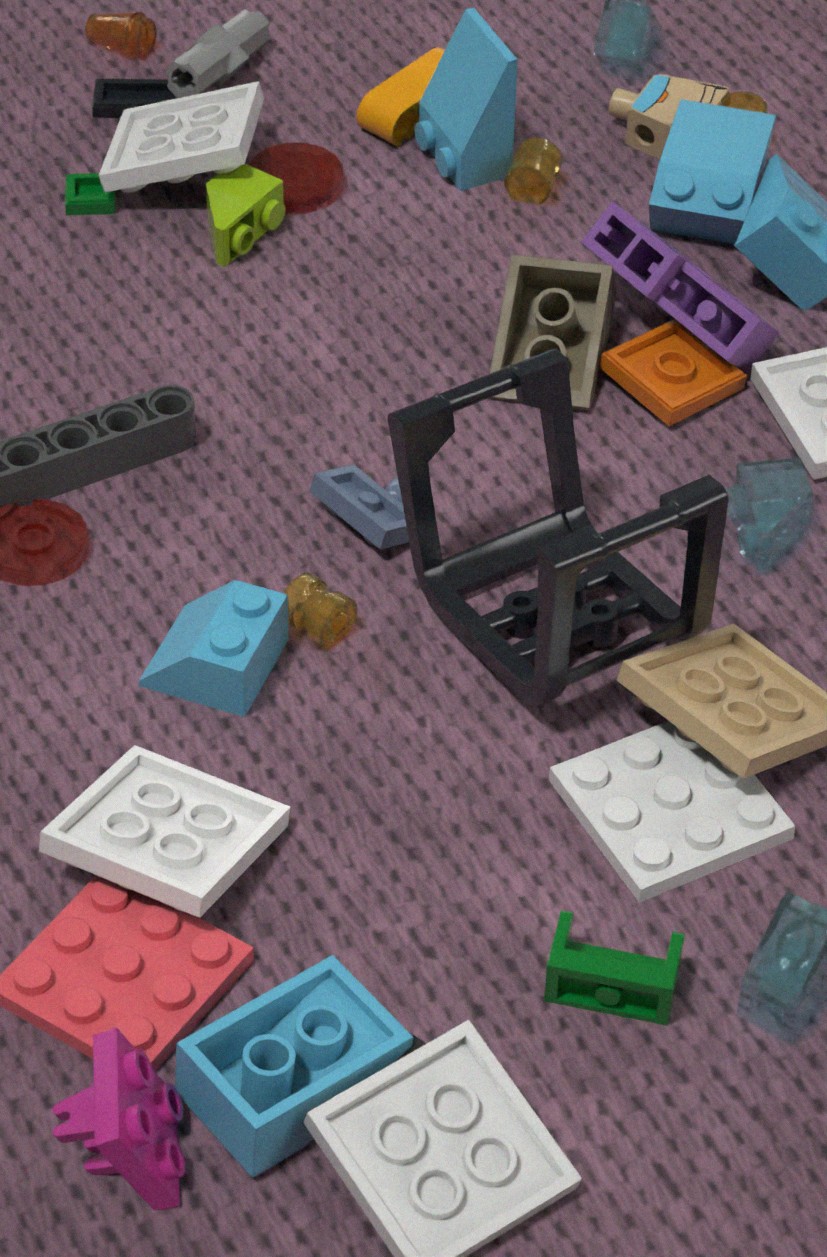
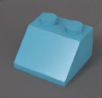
[139,580,289,717]

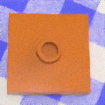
[599,319,747,426]

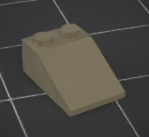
[489,254,617,412]

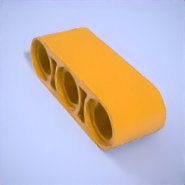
[356,47,445,146]

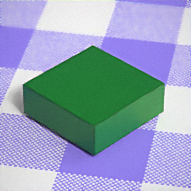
[65,173,115,216]

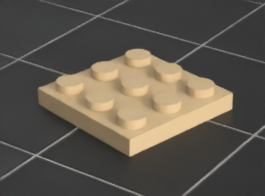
[616,623,827,779]

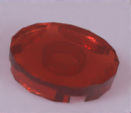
[249,143,343,214]
[0,499,89,586]

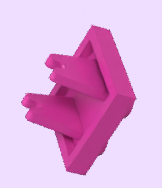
[52,1027,185,1211]

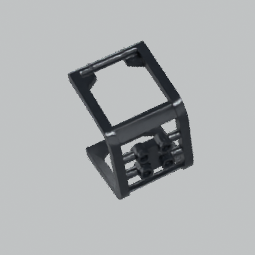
[387,348,729,705]

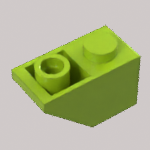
[206,164,286,267]

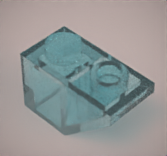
[593,0,662,70]
[726,458,813,575]
[736,891,827,1046]

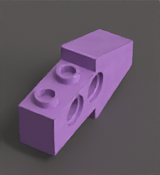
[581,201,780,372]

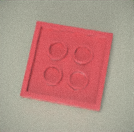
[0,875,254,1072]

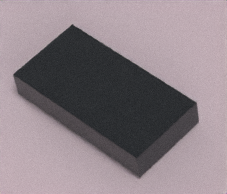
[92,79,182,118]

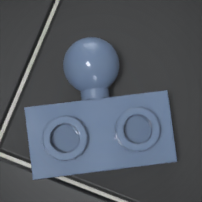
[309,464,409,549]

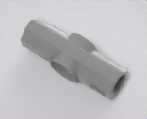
[165,9,271,98]

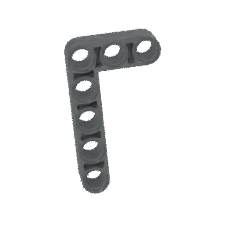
[0,385,196,516]

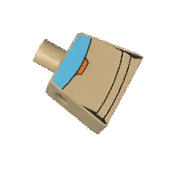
[609,74,730,159]

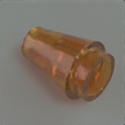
[85,12,157,58]

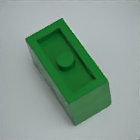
[544,910,685,1026]

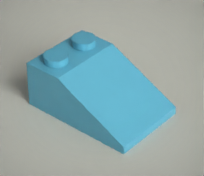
[415,7,518,191]
[649,99,776,245]
[734,154,827,310]
[175,955,413,1178]

